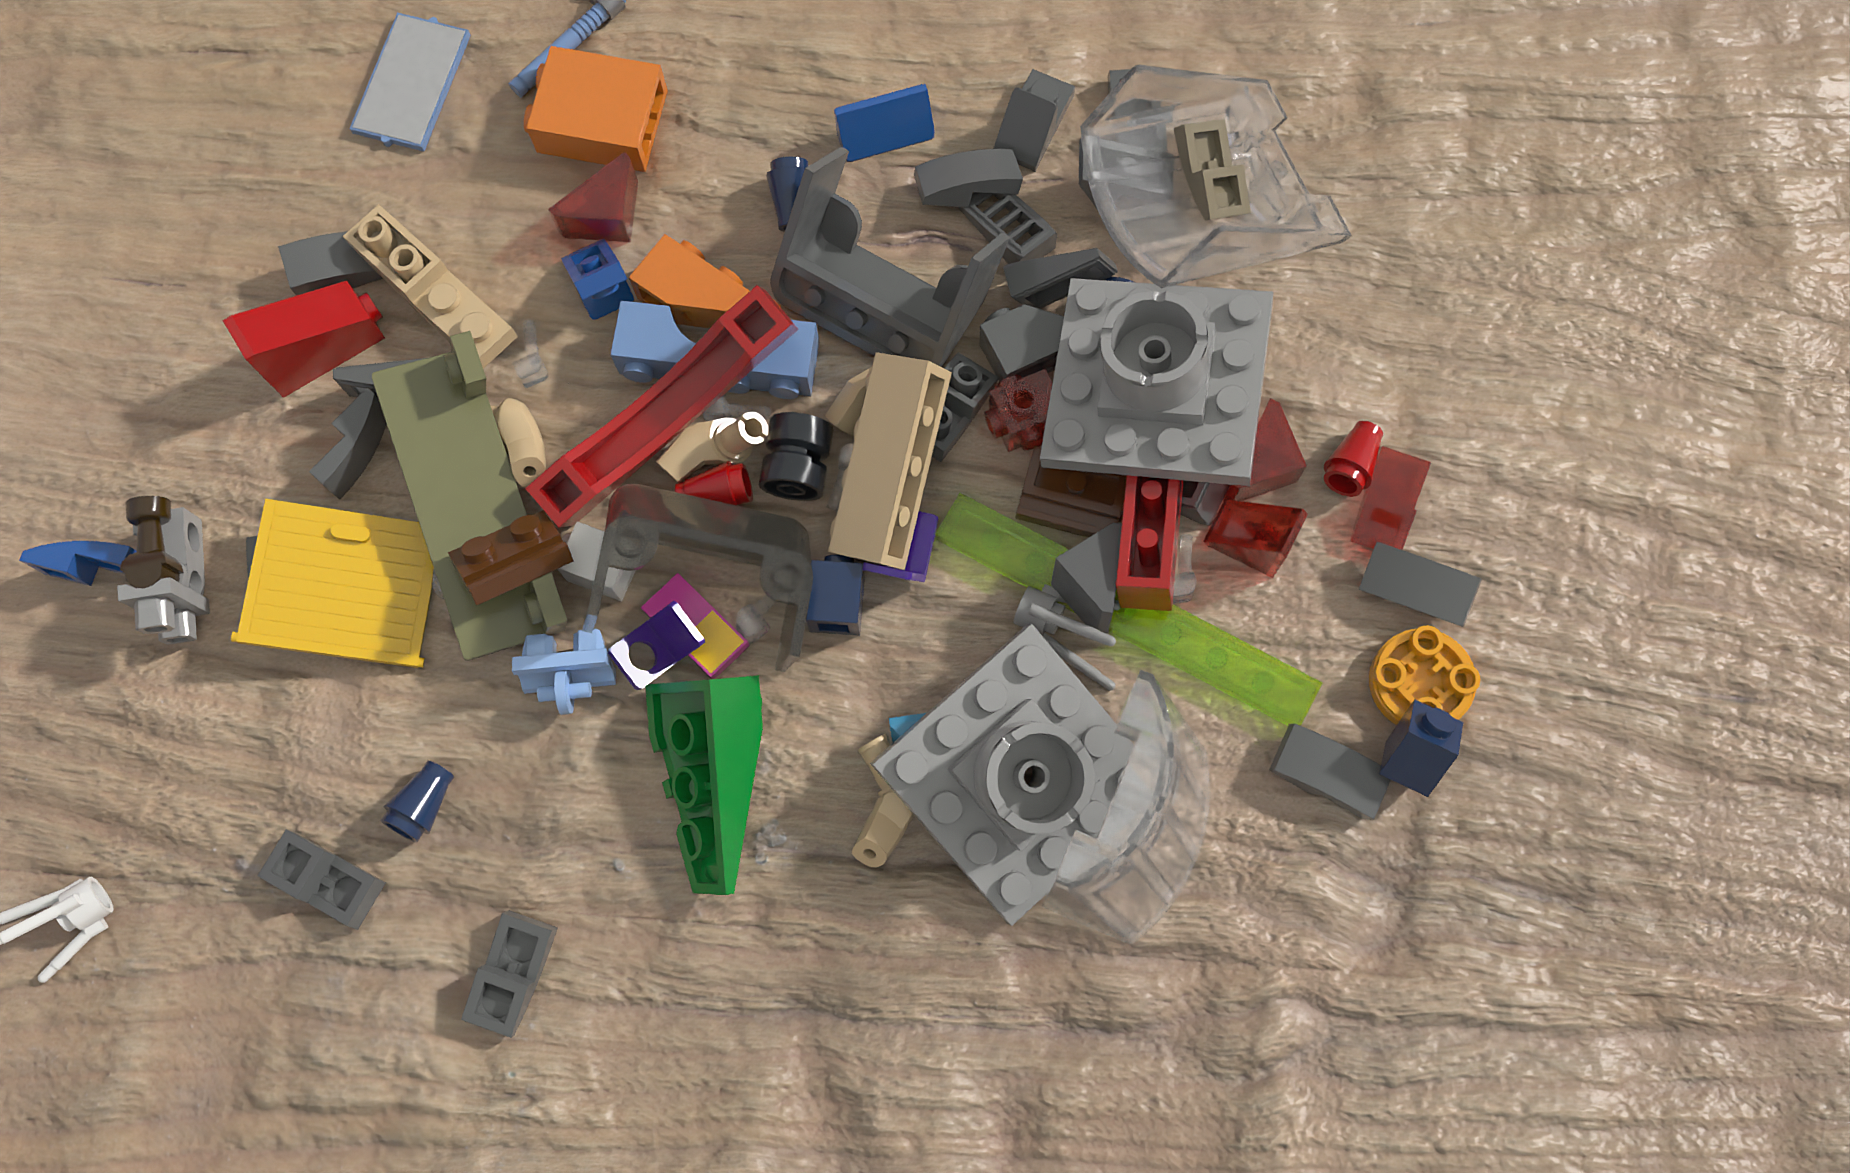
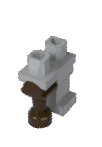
[117,496,210,644]

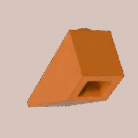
[629,234,781,328]

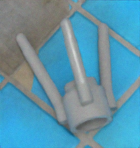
[1013,584,1120,691]

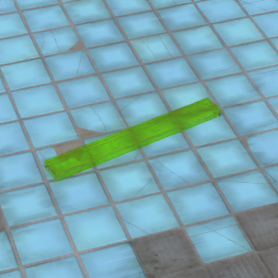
[935,493,1323,726]

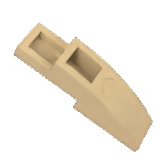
[343,204,518,369]

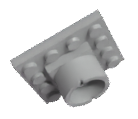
[1040,278,1273,486]
[870,624,1166,926]

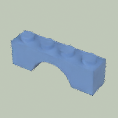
[611,301,820,399]

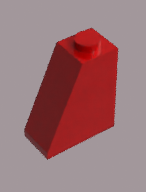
[222,281,385,398]

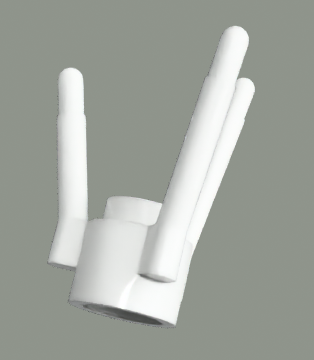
[0,876,114,983]

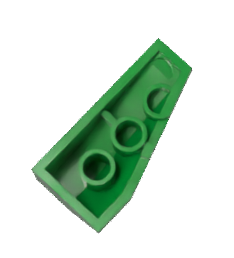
[645,675,763,895]

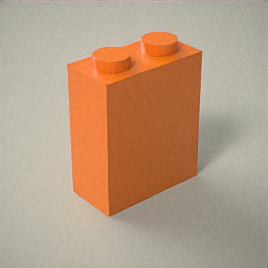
[524,46,668,172]

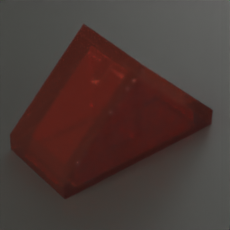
[548,152,638,242]
[1223,398,1307,504]
[1203,499,1308,578]

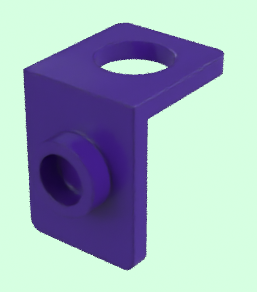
[862,511,938,582]
[608,601,705,690]

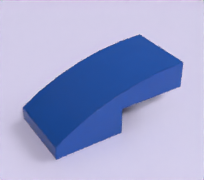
[19,541,137,586]

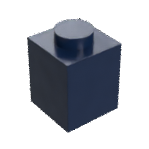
[806,555,865,636]
[1379,699,1464,797]

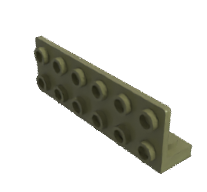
[372,331,568,661]

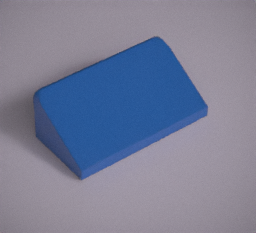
[834,84,935,162]

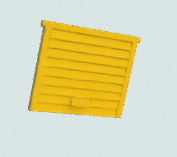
[231,499,435,668]

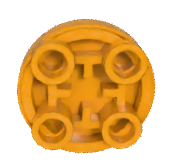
[1369,625,1481,725]

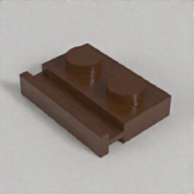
[1015,446,1127,538]
[448,510,574,606]

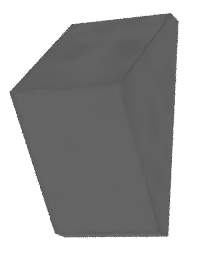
[1051,522,1122,634]

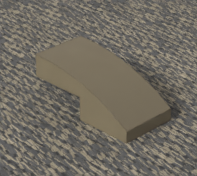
[1174,119,1251,221]

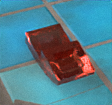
[1350,446,1431,550]

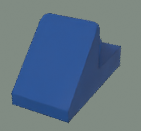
[561,238,634,320]

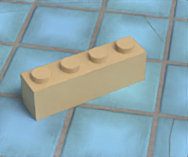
[828,352,952,570]

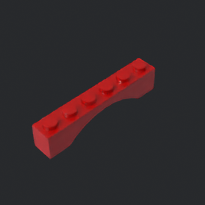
[525,285,799,528]

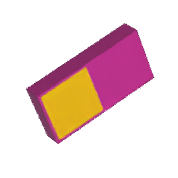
[641,573,750,679]

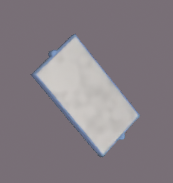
[350,12,471,152]

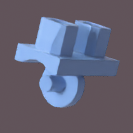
[512,629,616,715]

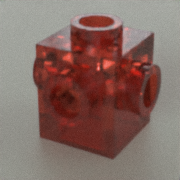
[984,369,1052,452]

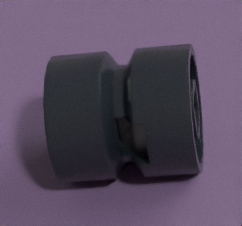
[759,412,834,501]

